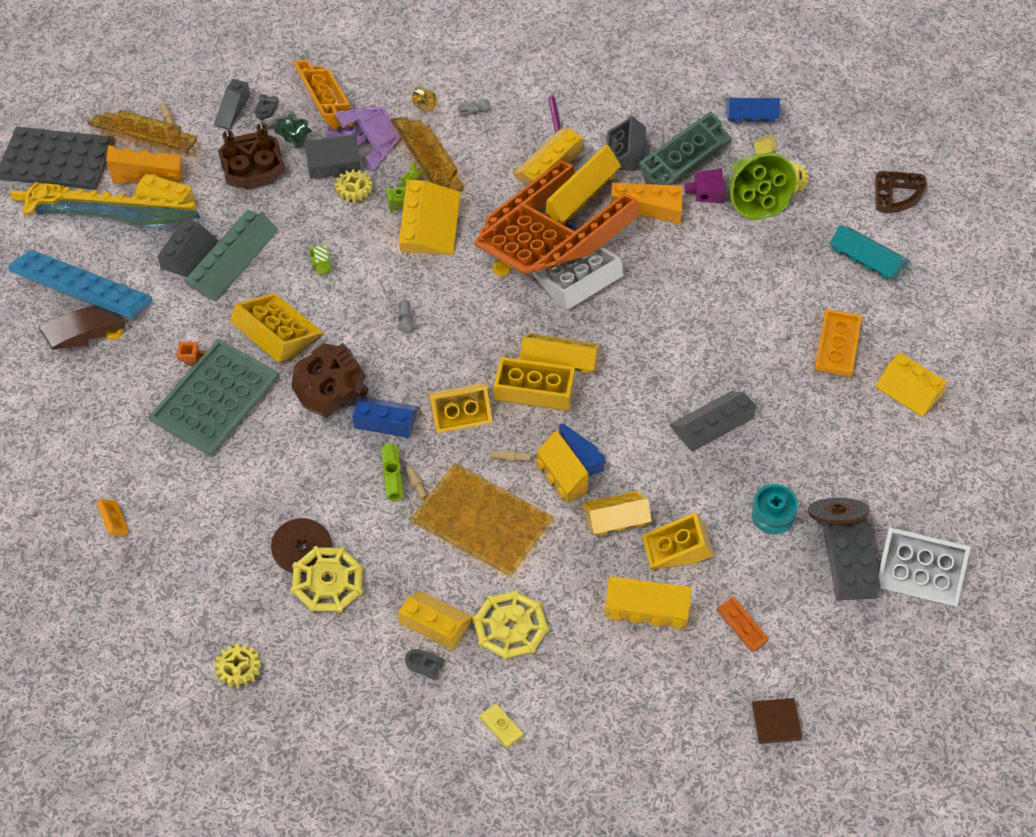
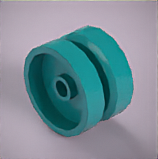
[751,484,798,535]

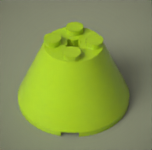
[730,153,797,220]

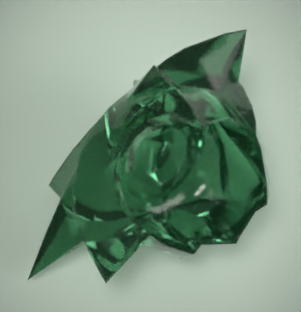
[274,113,313,148]

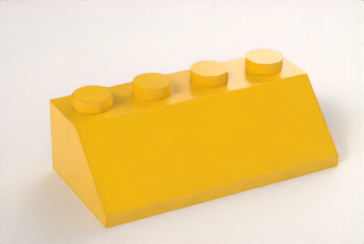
[512,128,584,185]
[520,333,600,373]
[604,576,692,629]

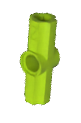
[381,443,404,502]

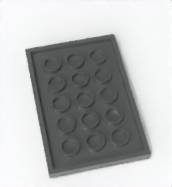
[0,126,115,190]

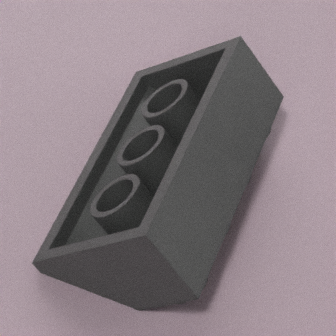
[670,391,756,452]

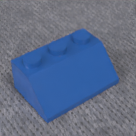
[725,98,780,122]
[352,397,419,438]

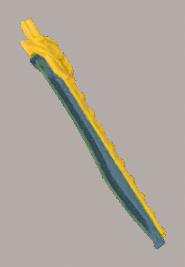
[10,182,200,226]

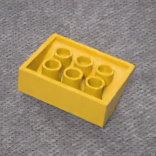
[399,180,461,255]
[230,293,324,363]

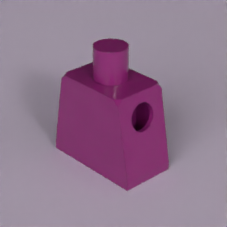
[684,168,726,204]

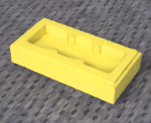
[479,703,523,749]

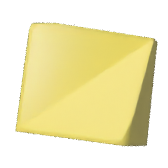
[754,135,777,154]

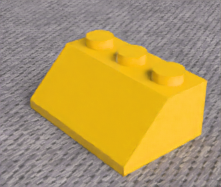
[132,173,195,225]
[875,352,947,417]
[428,382,493,433]
[535,430,588,503]
[581,491,652,535]
[398,591,473,650]

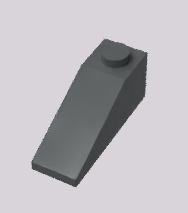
[214,79,250,130]

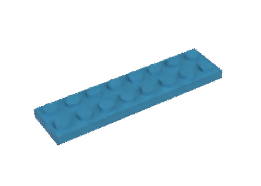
[8,250,152,319]

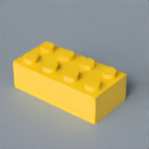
[494,357,575,411]

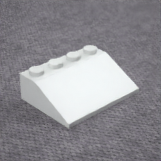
[532,246,624,310]
[878,527,971,607]

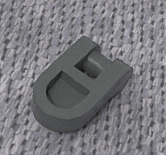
[255,94,278,120]
[405,649,445,680]

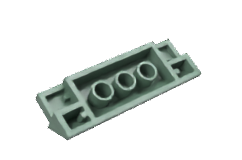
[639,111,732,185]
[185,209,278,302]

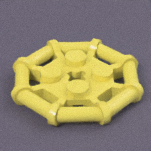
[290,546,364,613]
[472,590,550,660]

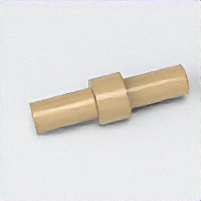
[160,103,175,130]
[491,450,530,462]
[405,466,428,500]

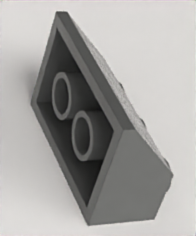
[606,116,646,171]
[304,134,361,179]
[158,218,218,277]

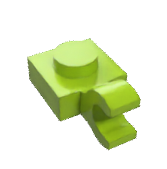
[397,161,424,188]

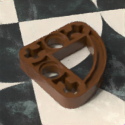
[875,171,926,213]

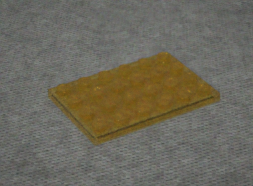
[410,463,554,578]

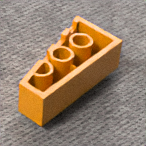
[106,145,183,184]
[611,183,682,225]

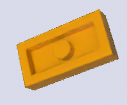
[97,499,129,536]

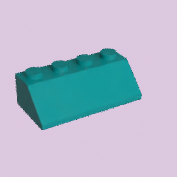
[829,225,910,280]

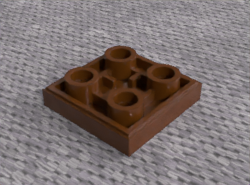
[751,698,802,744]

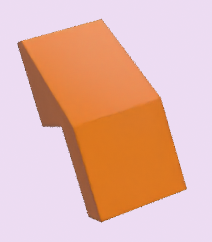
[177,342,206,367]

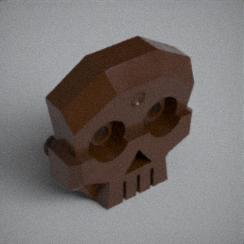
[218,123,286,189]
[292,343,369,418]

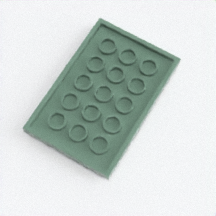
[148,338,280,456]

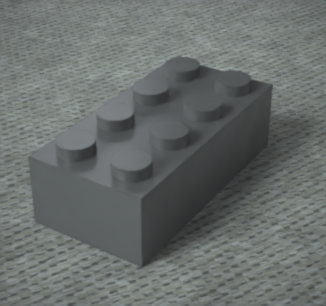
[823,518,881,601]

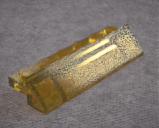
[88,110,197,156]
[391,116,464,192]

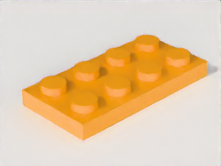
[814,309,862,377]

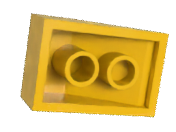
[642,512,714,570]

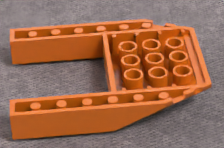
[474,160,640,275]

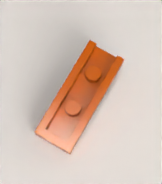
[716,596,769,652]

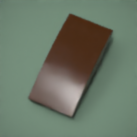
[39,305,125,350]

